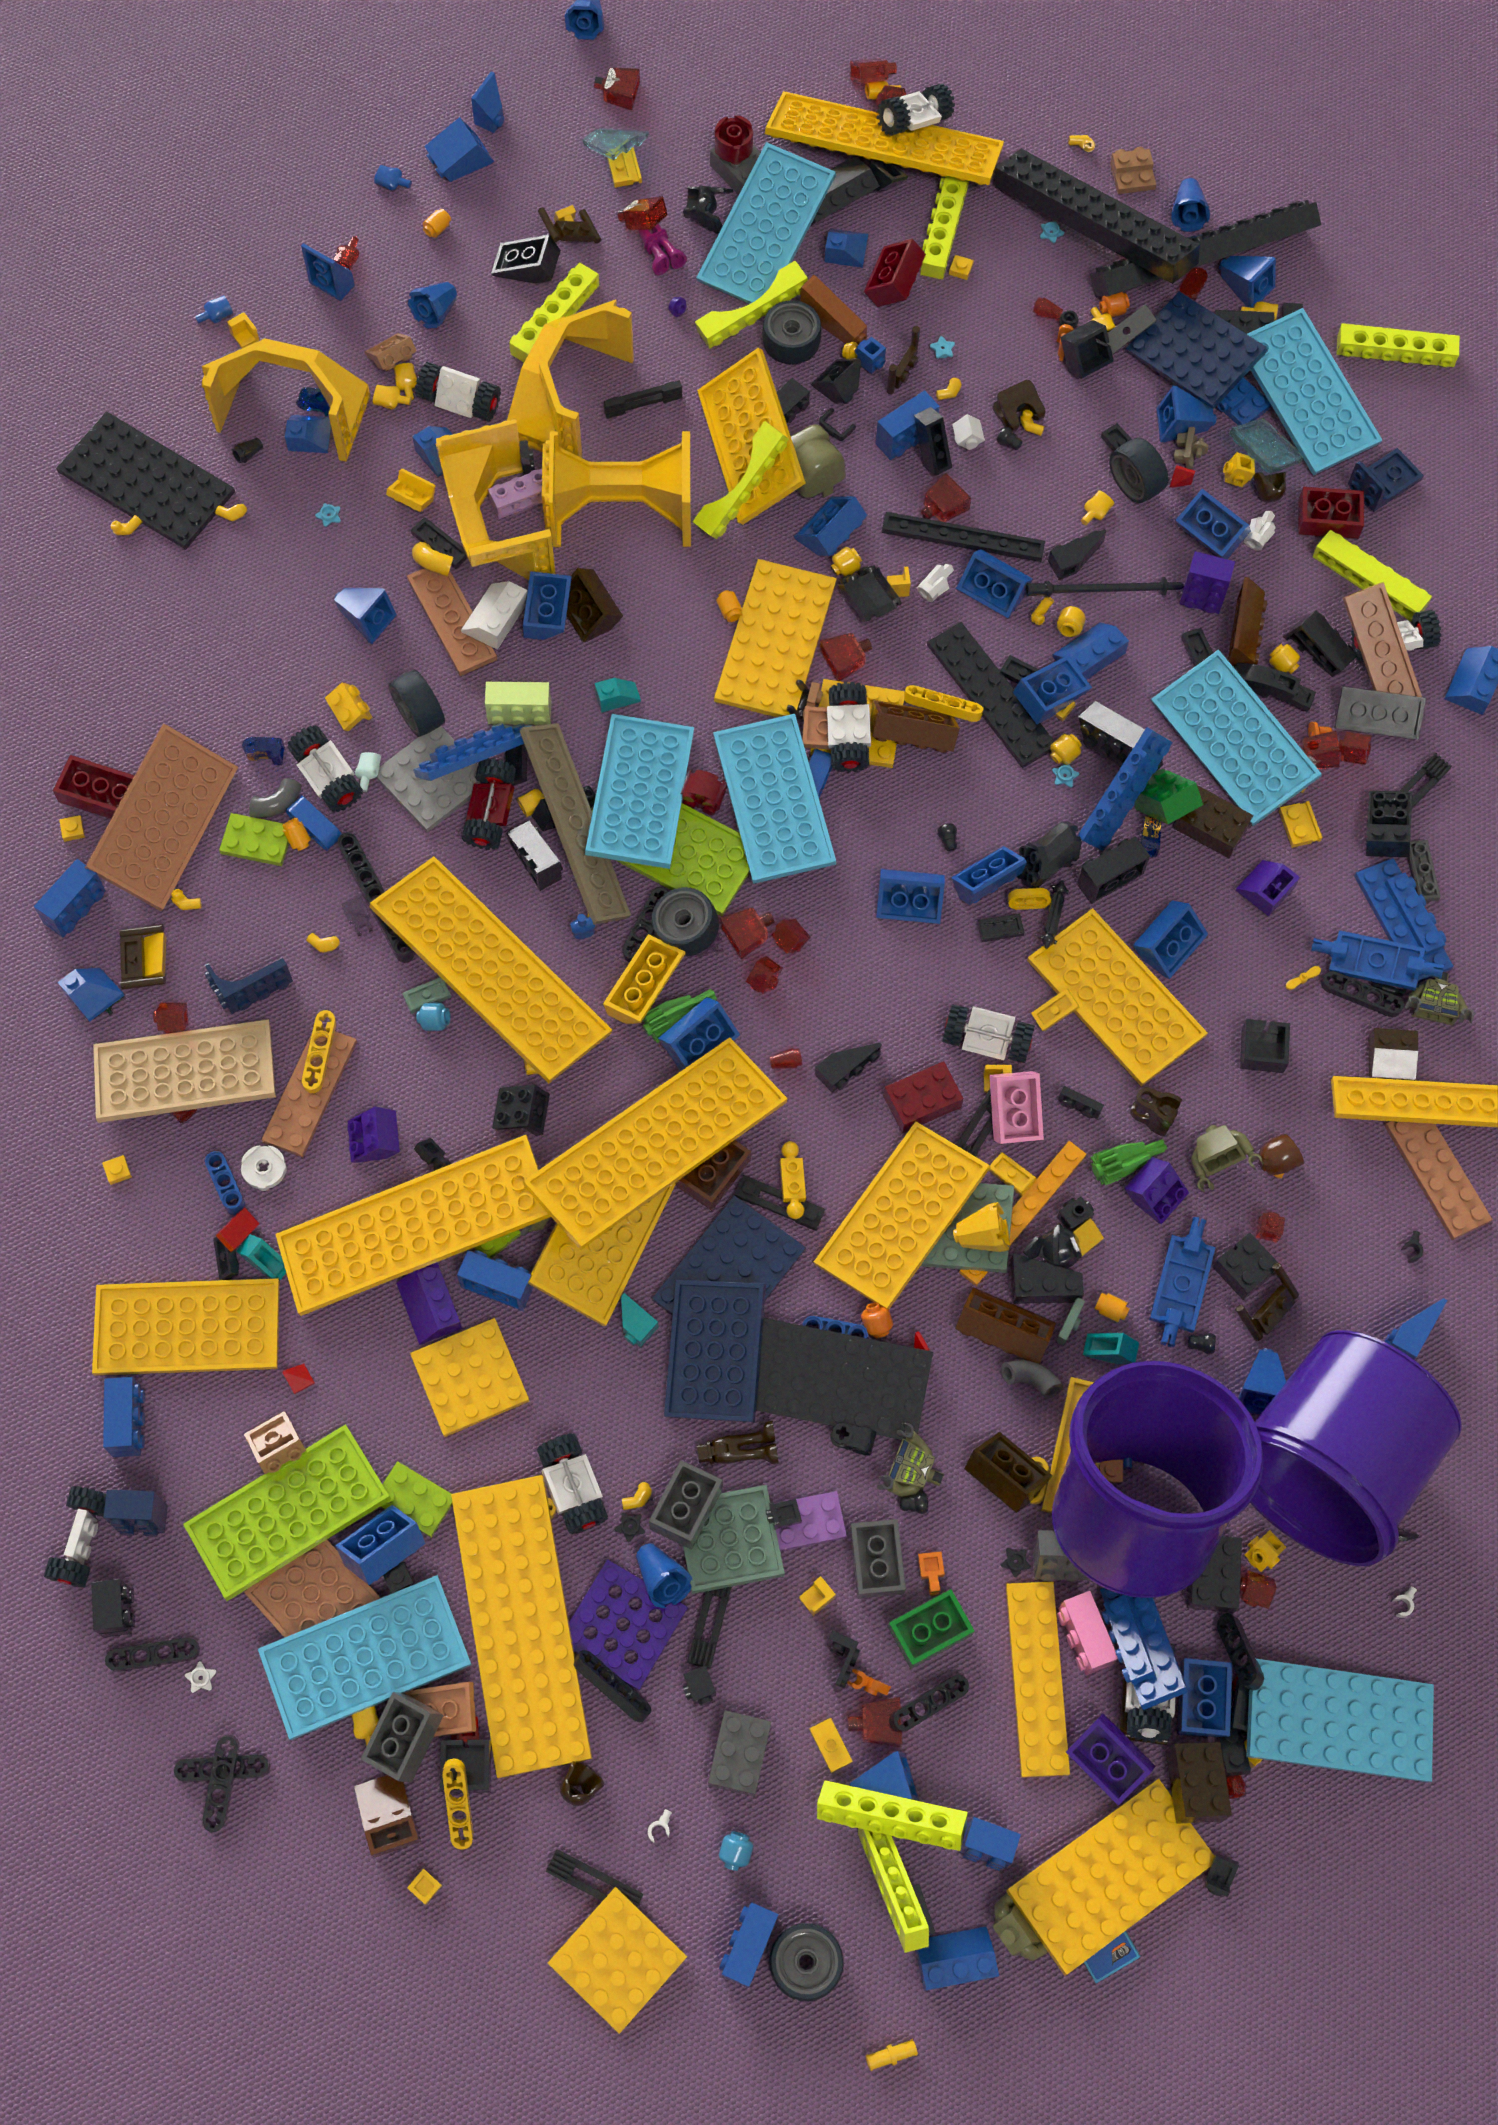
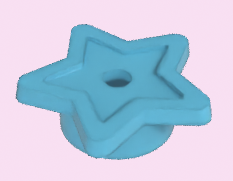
[1040,222,1064,243]
[930,336,955,358]
[315,503,341,527]
[1052,764,1079,788]

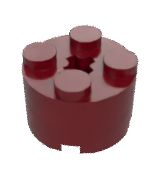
[715,115,754,165]
[680,770,727,815]

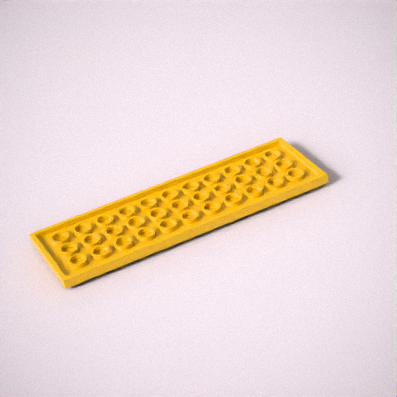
[765,91,1004,185]
[369,856,612,1084]
[523,1037,788,1250]
[275,1135,551,1316]
[451,1475,593,1779]

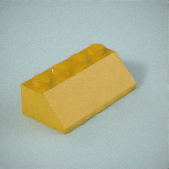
[603,934,686,1024]

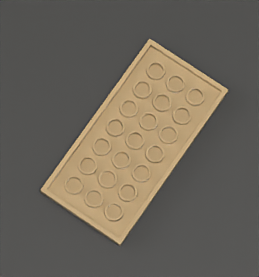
[93,1019,276,1123]

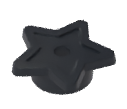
[615,1513,645,1542]
[1001,1548,1031,1578]

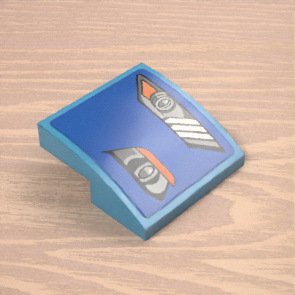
[1084,1931,1141,1983]

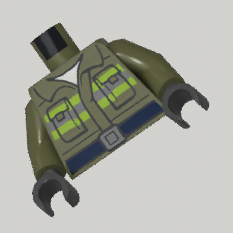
[1405,972,1475,1026]
[877,1423,944,1497]

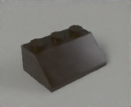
[567,568,623,642]
[964,1432,1052,1513]

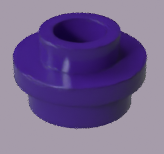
[668,297,686,317]

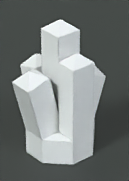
[1244,511,1276,551]
[917,564,954,602]

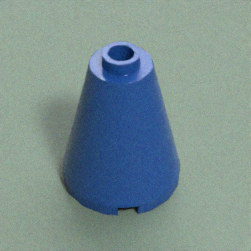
[1171,178,1210,232]
[636,1544,693,1608]

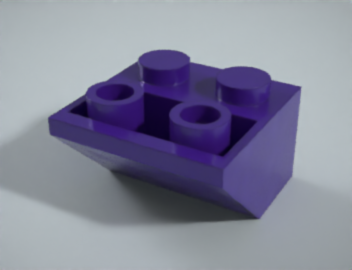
[1236,860,1300,916]
[347,1107,400,1163]
[1124,1157,1189,1224]

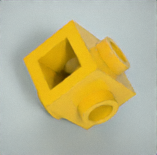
[1223,452,1255,487]
[1244,1530,1287,1572]

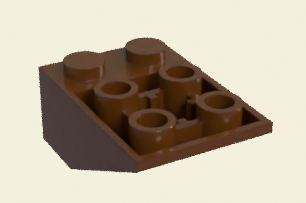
[354,1775,421,1858]

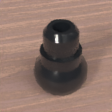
[996,427,1023,450]
[937,823,957,851]
[1188,1333,1216,1355]
[900,1492,928,1514]

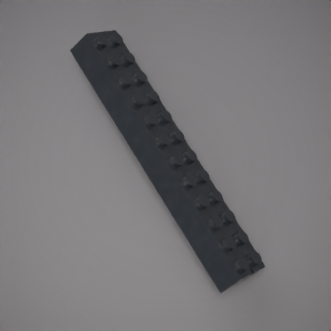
[995,148,1200,284]
[1089,200,1321,297]

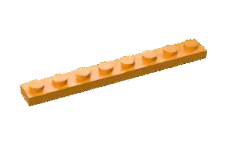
[959,1141,1087,1287]

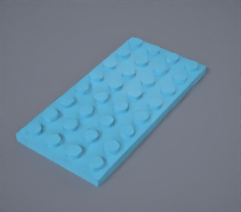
[696,142,836,304]
[1247,308,1382,476]
[1151,649,1322,826]
[585,714,694,869]
[713,714,836,884]
[258,1575,471,1740]
[1246,1658,1434,1782]

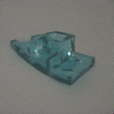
[583,128,649,160]

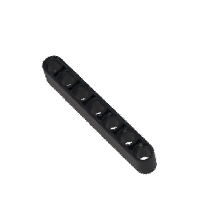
[338,833,415,963]

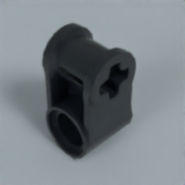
[830,1423,877,1456]

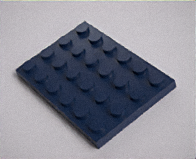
[1126,291,1268,409]
[652,1195,806,1316]
[664,1280,766,1423]

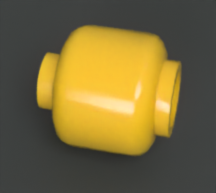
[831,547,862,577]
[1057,606,1085,637]
[1269,644,1300,674]
[1050,734,1082,765]

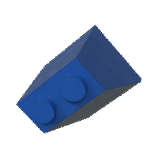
[424,117,494,182]

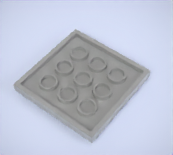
[376,726,480,833]

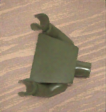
[1191,1125,1264,1193]
[992,1879,1048,1961]

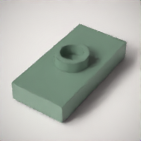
[402,977,451,1014]
[1056,1298,1085,1346]

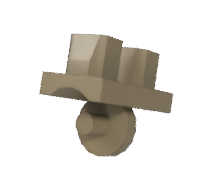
[1174,427,1209,469]

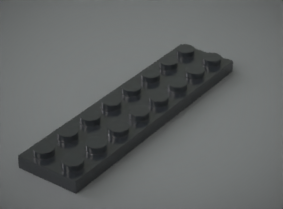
[927,622,1054,769]

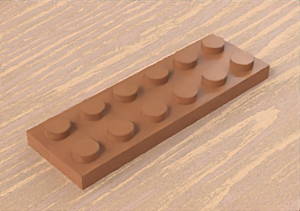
[407,568,497,676]
[1343,582,1422,697]
[261,1027,357,1157]
[1385,1121,1493,1240]

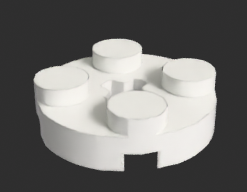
[241,1145,287,1191]

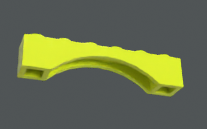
[695,261,808,349]
[693,421,789,539]

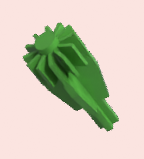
[643,989,717,1043]
[1091,1139,1167,1185]

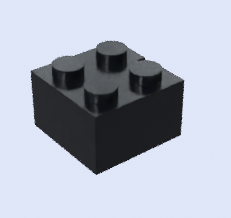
[1060,320,1114,379]
[1240,1019,1290,1073]
[1213,1232,1278,1300]
[91,1579,135,1638]
[440,1740,492,1793]

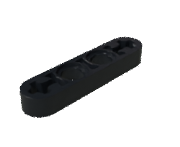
[623,887,668,962]
[1321,971,1404,1018]
[1217,1613,1264,1691]
[105,1637,200,1672]
[573,1650,651,1722]
[889,1675,969,1733]
[202,1735,240,1832]
[174,1755,270,1783]

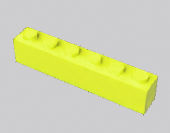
[1313,530,1432,622]

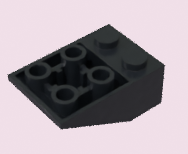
[1366,791,1413,857]

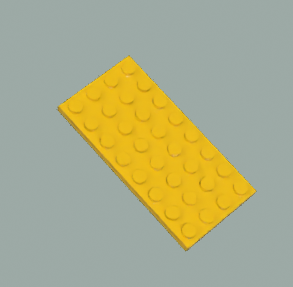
[697,348,806,525]
[714,559,837,718]
[1027,908,1208,1087]
[814,1122,990,1309]
[528,1182,676,1326]
[92,1278,280,1376]
[1006,1779,1214,1976]

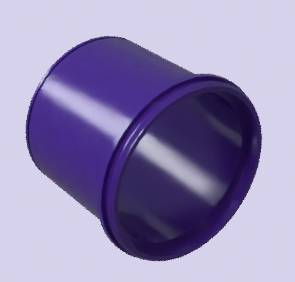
[1250,1330,1462,1566]
[1052,1361,1263,1598]

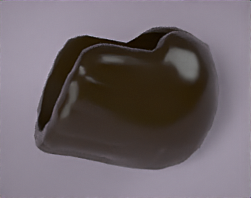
[1253,472,1286,502]
[560,1761,604,1806]

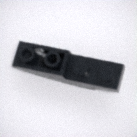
[1234,662,1316,712]

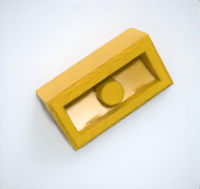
[144,933,166,978]
[1073,1218,1104,1256]

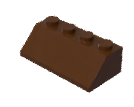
[1228,577,1267,668]
[870,700,960,753]
[955,1287,1057,1364]

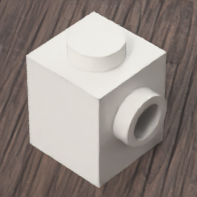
[952,414,985,450]

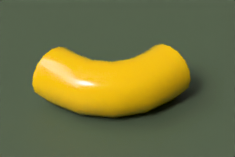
[412,542,453,576]

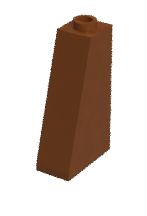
[800,275,867,345]

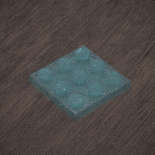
[1228,418,1304,474]

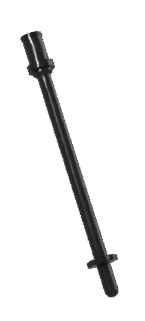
[1025,577,1184,598]

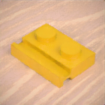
[606,147,642,188]
[1279,801,1322,848]

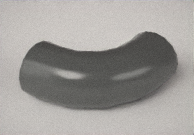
[249,778,302,818]
[1001,1360,1063,1399]

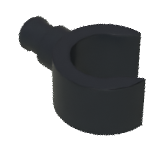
[1401,1231,1423,1263]

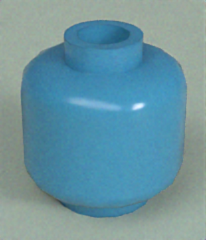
[416,1003,450,1031]
[719,1831,753,1871]

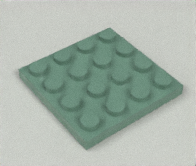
[921,1183,1014,1273]
[683,1485,785,1594]

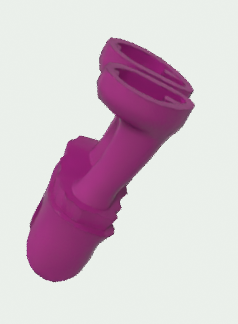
[639,221,687,275]

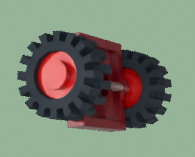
[462,758,516,850]

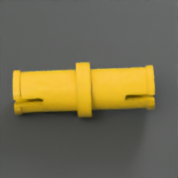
[865,2039,918,2071]

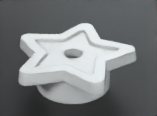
[185,1662,216,1693]

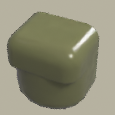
[791,424,846,498]

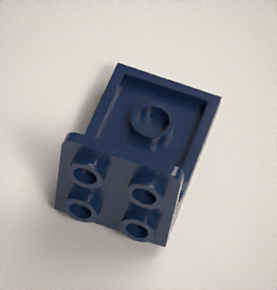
[1348,448,1424,512]
[204,958,293,1014]

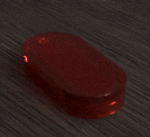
[1179,267,1208,300]

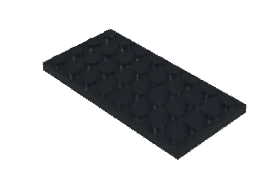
[56,411,235,550]
[756,1318,933,1440]

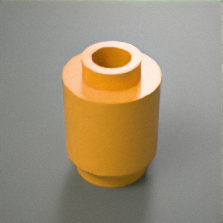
[423,209,451,238]
[716,590,743,623]
[282,818,311,851]
[1094,1293,1130,1323]

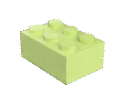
[485,682,551,726]

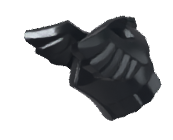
[683,185,733,234]
[1023,1223,1082,1269]

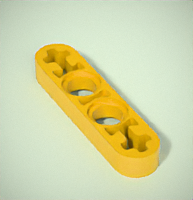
[904,685,983,722]
[302,1010,336,1093]
[442,1758,474,1850]

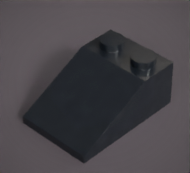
[491,235,561,284]

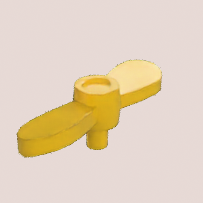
[1285,966,1321,990]

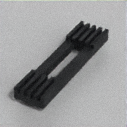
[604,380,683,419]
[1400,753,1452,808]
[956,1090,993,1157]
[734,1175,825,1231]
[687,1587,732,1669]
[545,1849,644,1907]

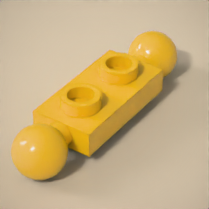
[780,1141,806,1219]

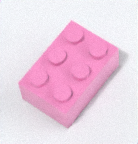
[990,1071,1044,1144]
[1057,1591,1118,1675]

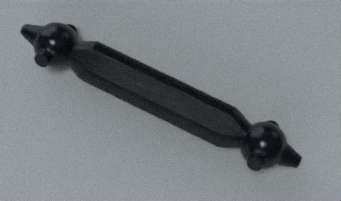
[1040,880,1069,949]

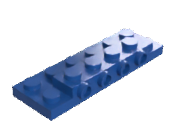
[1217,377,1272,430]
[413,723,532,781]
[1078,727,1173,851]
[1354,858,1454,983]
[1100,1588,1188,1710]

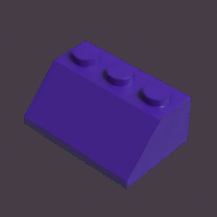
[396,1262,462,1345]

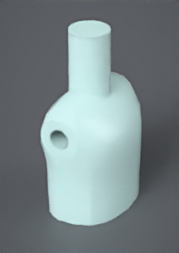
[355,752,381,792]

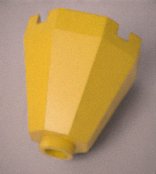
[953,1202,1010,1252]

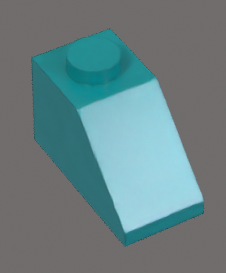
[595,678,641,713]
[236,1234,286,1280]
[621,1293,659,1348]
[1083,1333,1139,1364]

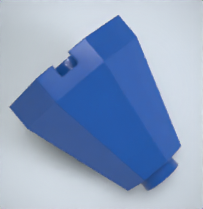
[564,0,604,40]
[408,282,457,328]

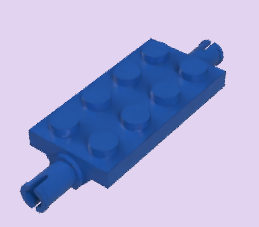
[1311,930,1444,991]
[1149,1217,1216,1348]

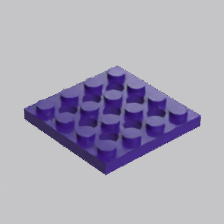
[569,1559,688,1691]

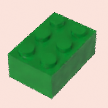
[1134,769,1203,824]
[888,1589,975,1669]

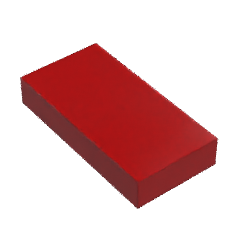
[215,1207,259,1252]

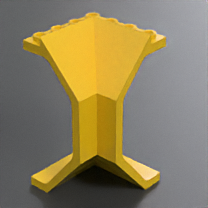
[507,299,634,458]
[202,338,370,462]
[436,420,555,580]
[542,431,691,547]

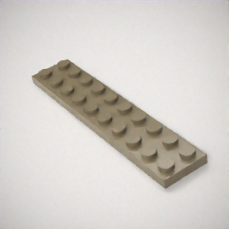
[520,723,631,924]

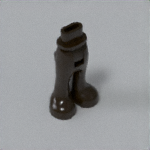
[697,1420,779,1465]

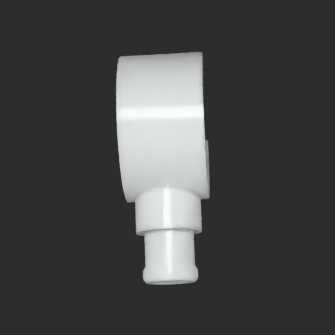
[1392,1586,1417,1618]
[648,1809,672,1843]

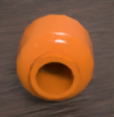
[1099,292,1130,318]
[861,1302,893,1338]

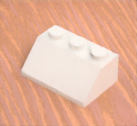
[461,581,527,650]

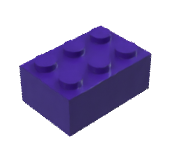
[1179,551,1235,614]
[1066,1713,1156,1806]

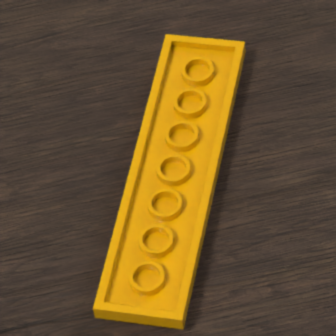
[1331,1076,1498,1127]
[1006,1582,1070,1778]

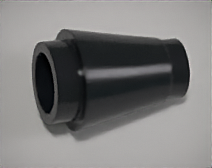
[232,437,263,463]

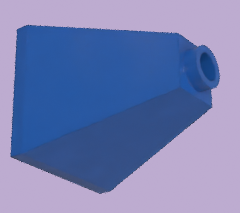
[1219,256,1276,308]
[1156,386,1217,443]
[334,588,397,644]
[1238,1348,1286,1415]
[850,1751,919,1801]

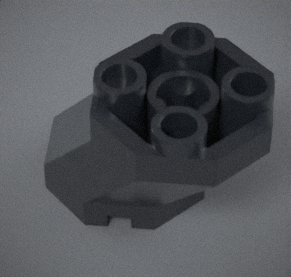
[839,565,902,622]
[1017,821,1082,888]

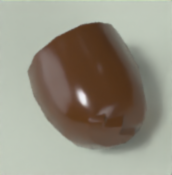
[1259,1134,1305,1178]

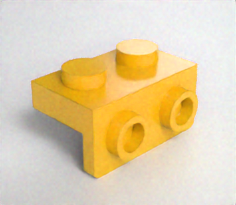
[386,469,436,512]
[325,682,372,731]

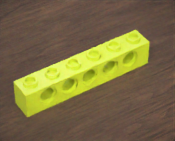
[920,176,969,280]
[509,262,599,362]
[1336,323,1460,367]
[817,1781,968,1851]
[858,1828,929,1953]

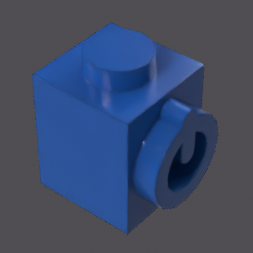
[855,336,886,374]

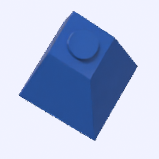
[471,71,504,133]
[825,228,869,268]
[285,415,332,453]
[412,426,453,477]
[57,968,124,1022]

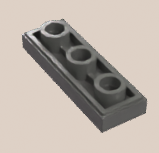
[1107,304,1157,355]
[1408,840,1441,902]

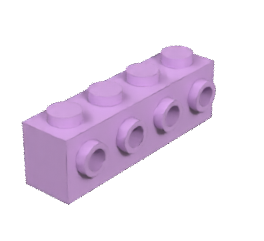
[488,469,542,519]

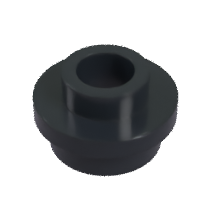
[1059,310,1079,328]

